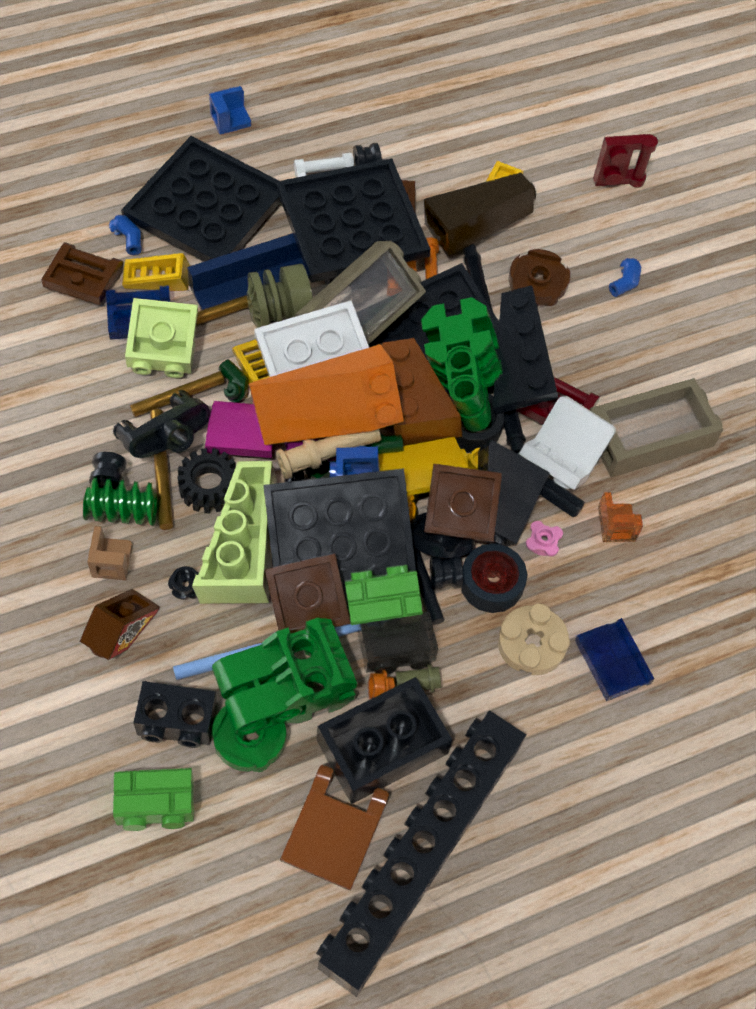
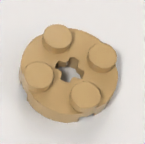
[498,604,570,675]

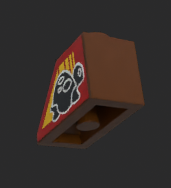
[79,589,160,660]

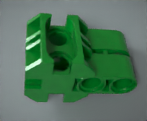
[421,297,503,432]
[211,618,357,736]

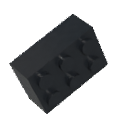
[317,677,453,804]

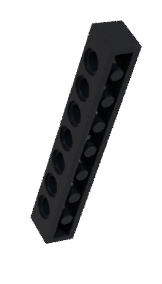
[316,710,527,997]

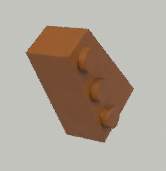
[382,338,462,445]

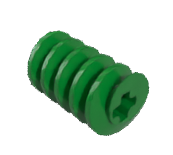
[83,478,158,526]

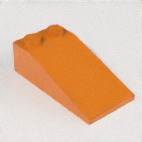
[248,344,404,445]

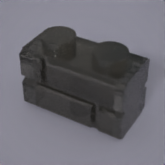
[358,611,438,674]

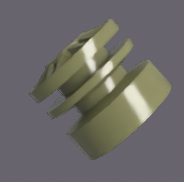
[247,263,313,328]

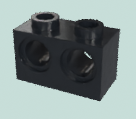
[133,681,217,748]

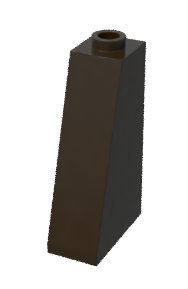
[424,172,536,255]

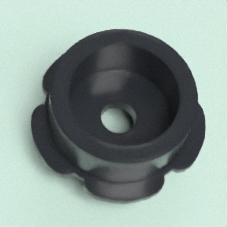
[168,566,199,600]

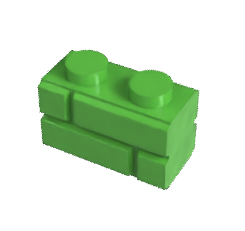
[345,564,423,625]
[113,768,194,831]

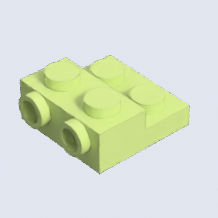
[125,298,198,378]

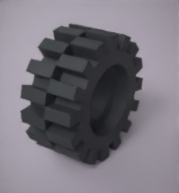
[177,448,236,514]

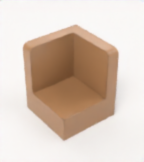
[87,526,132,581]

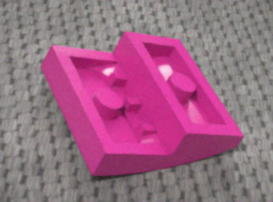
[205,401,273,458]

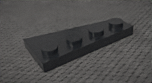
[493,285,559,414]

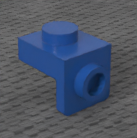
[330,446,380,477]

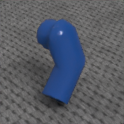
[109,215,141,255]
[609,258,642,297]

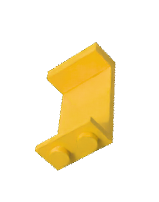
[379,437,470,496]

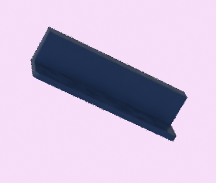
[188,233,309,310]

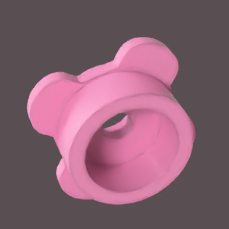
[526,521,563,556]

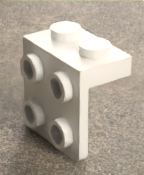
[519,396,616,490]

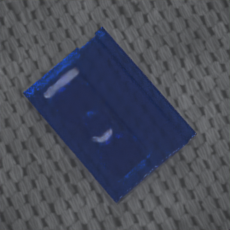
[575,618,655,702]

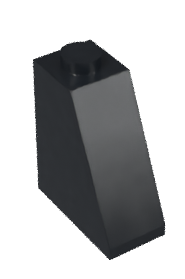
[478,440,550,546]

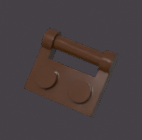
[41,242,123,305]

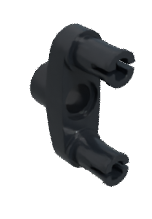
[113,390,210,459]

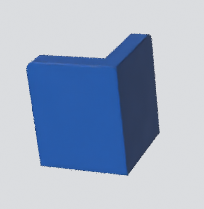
[209,86,251,135]

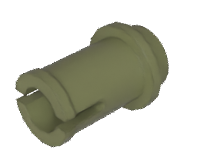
[395,664,441,693]

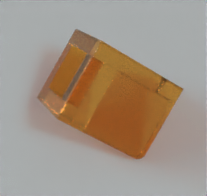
[598,492,643,542]

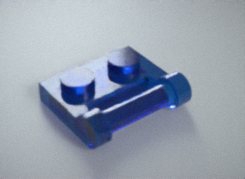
[106,285,171,340]

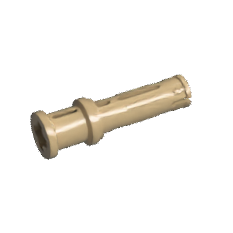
[276,429,381,479]

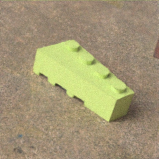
[192,461,277,604]

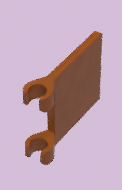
[280,765,389,891]

